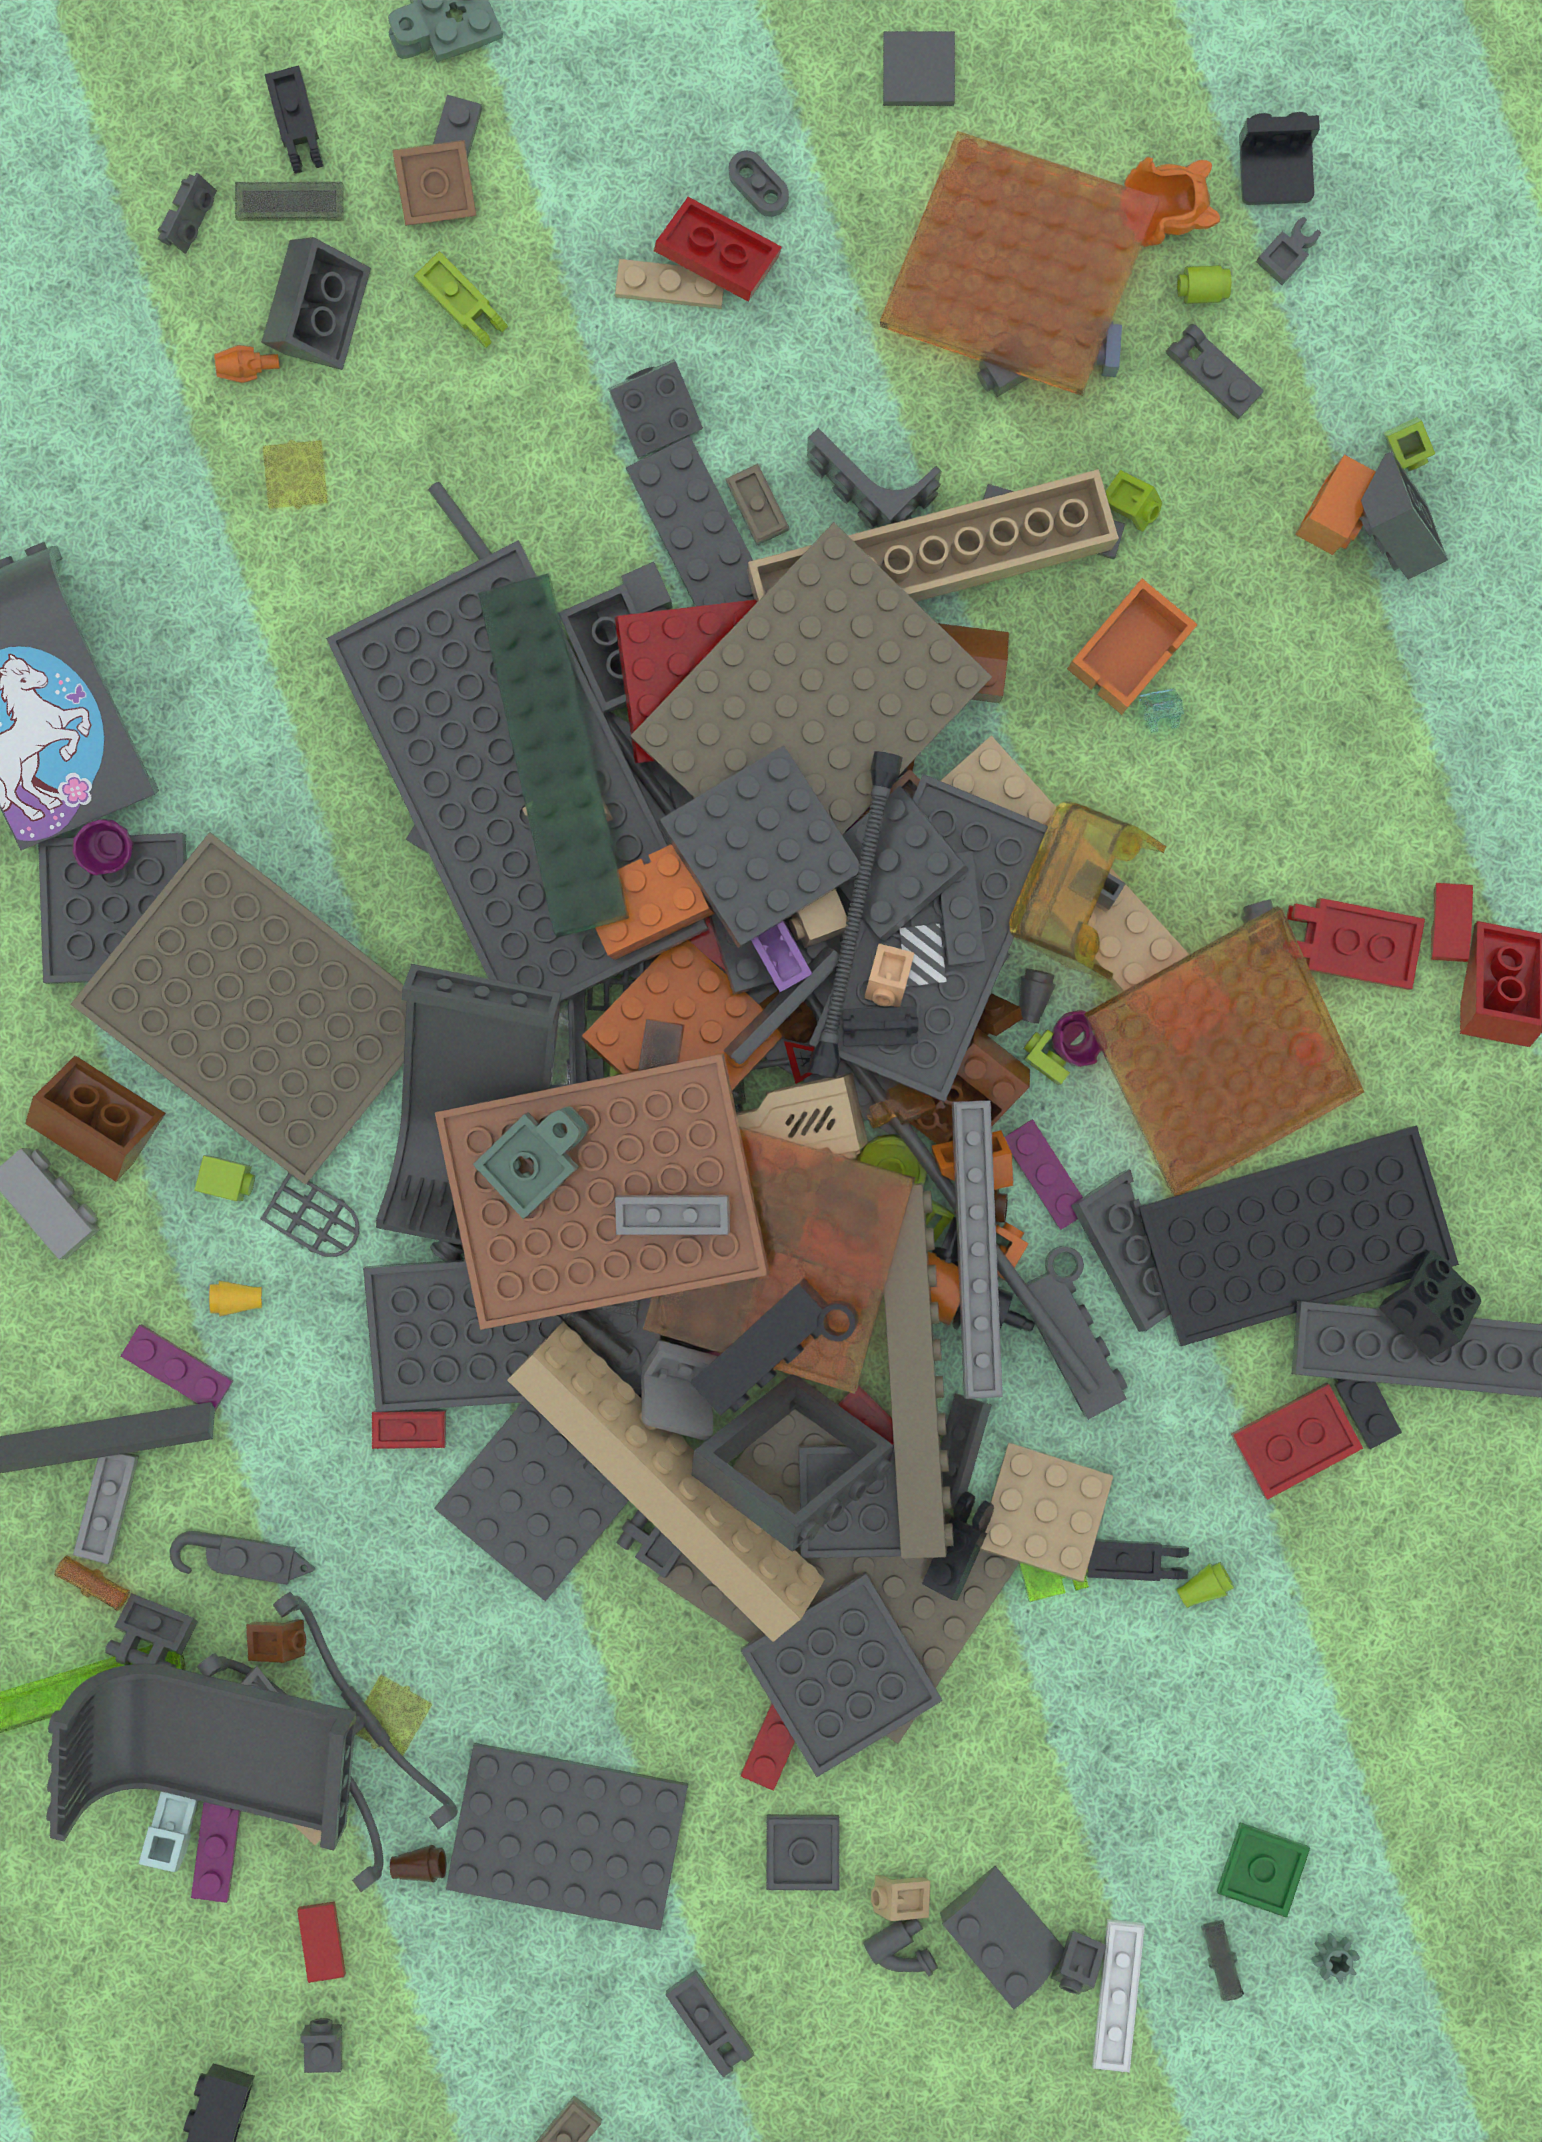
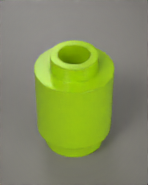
[1177,265,1232,304]

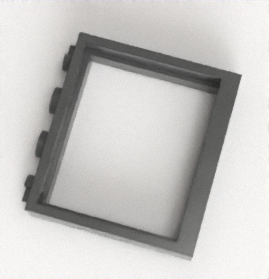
[691,1373,893,1552]

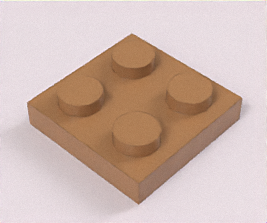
[392,140,477,226]

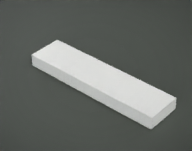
[1092,1919,1145,2073]

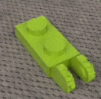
[414,251,508,348]

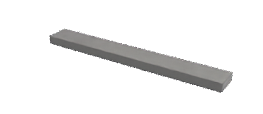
[952,1101,1003,1399]

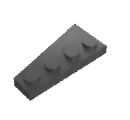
[1071,1169,1170,1332]

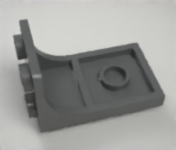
[807,428,942,529]

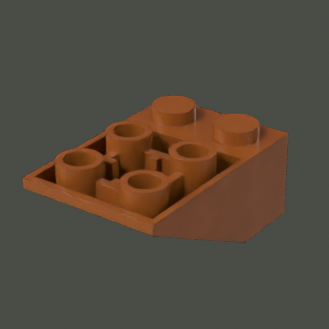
[904,1027,1030,1144]

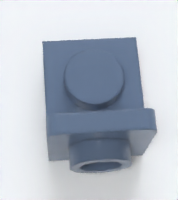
[1083,319,1122,377]

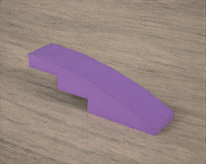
[752,921,812,992]

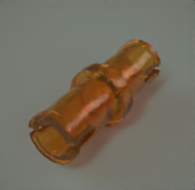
[54,1555,130,1611]

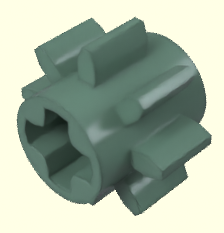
[1311,1933,1360,1984]

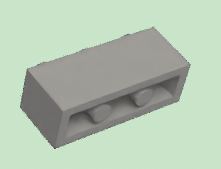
[0,1148,100,1259]

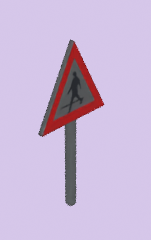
[753,1039,815,1084]

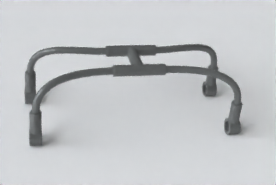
[197,1592,458,1892]

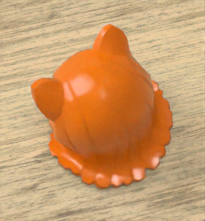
[1120,157,1220,247]

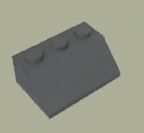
[261,237,371,370]
[1361,451,1448,580]
[558,583,638,713]
[940,1866,1064,2010]

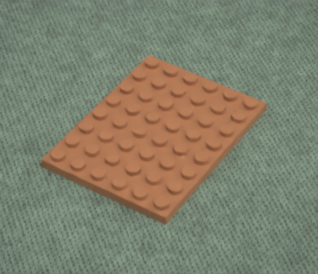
[435,1053,769,1330]

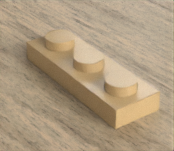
[615,259,724,309]

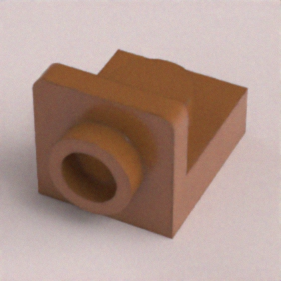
[246,1619,306,1663]

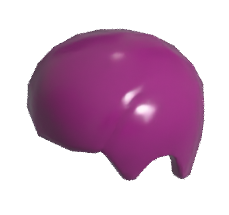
[72,819,133,876]
[1052,1010,1106,1067]

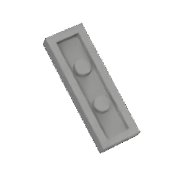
[615,1195,730,1235]
[73,1453,139,1564]

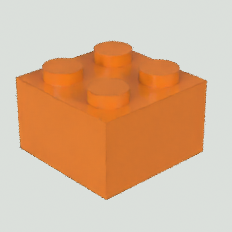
[1295,454,1376,555]

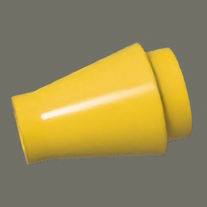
[209,1281,262,1317]

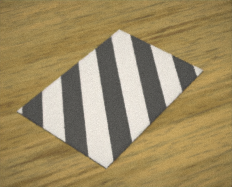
[899,923,947,987]

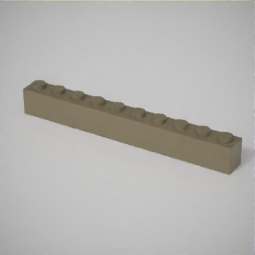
[877,1183,954,1559]

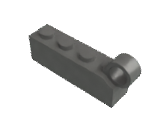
[1026,1246,1128,1420]

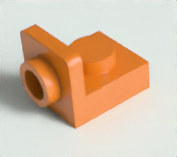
[995,1222,1029,1280]

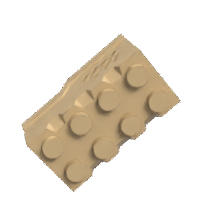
[736,1073,868,1177]

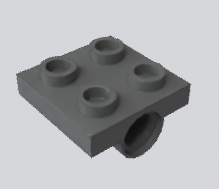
[608,359,703,458]

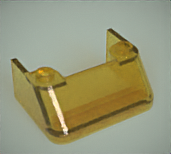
[1009,801,1166,981]

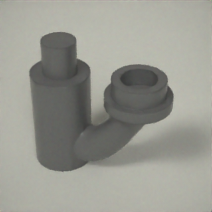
[863,1919,938,1977]

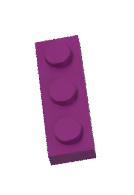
[1005,1119,1083,1230]
[121,1324,234,1411]
[191,1802,241,1903]

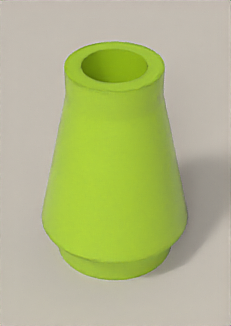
[1177,1562,1234,1608]

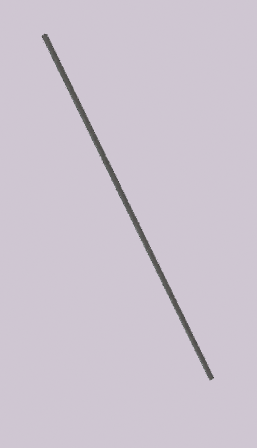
[428,482,1100,1394]

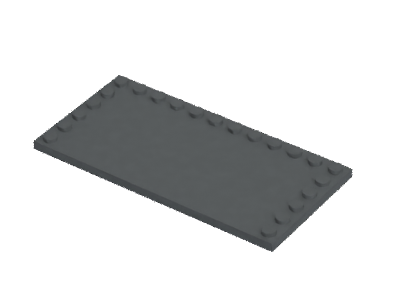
[326,540,709,1003]

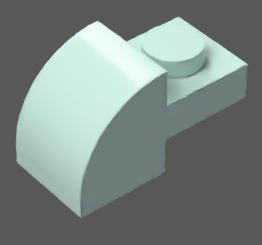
[139,1791,198,1872]

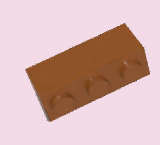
[938,623,1009,703]
[25,1056,166,1182]

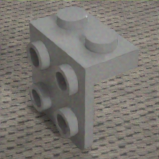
[641,1340,718,1441]

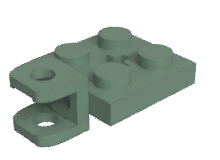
[388,0,503,62]
[473,1106,589,1219]

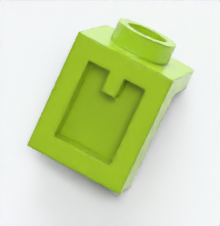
[1105,470,1162,532]
[1023,1029,1070,1085]

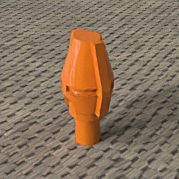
[214,345,280,383]

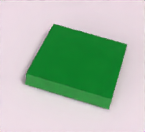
[1217,1822,1310,1918]

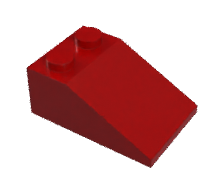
[1460,921,1542,1047]

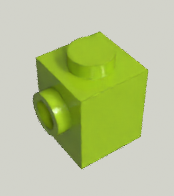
[1384,417,1435,471]

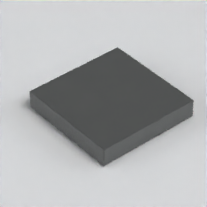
[883,31,955,106]
[766,1814,839,1891]

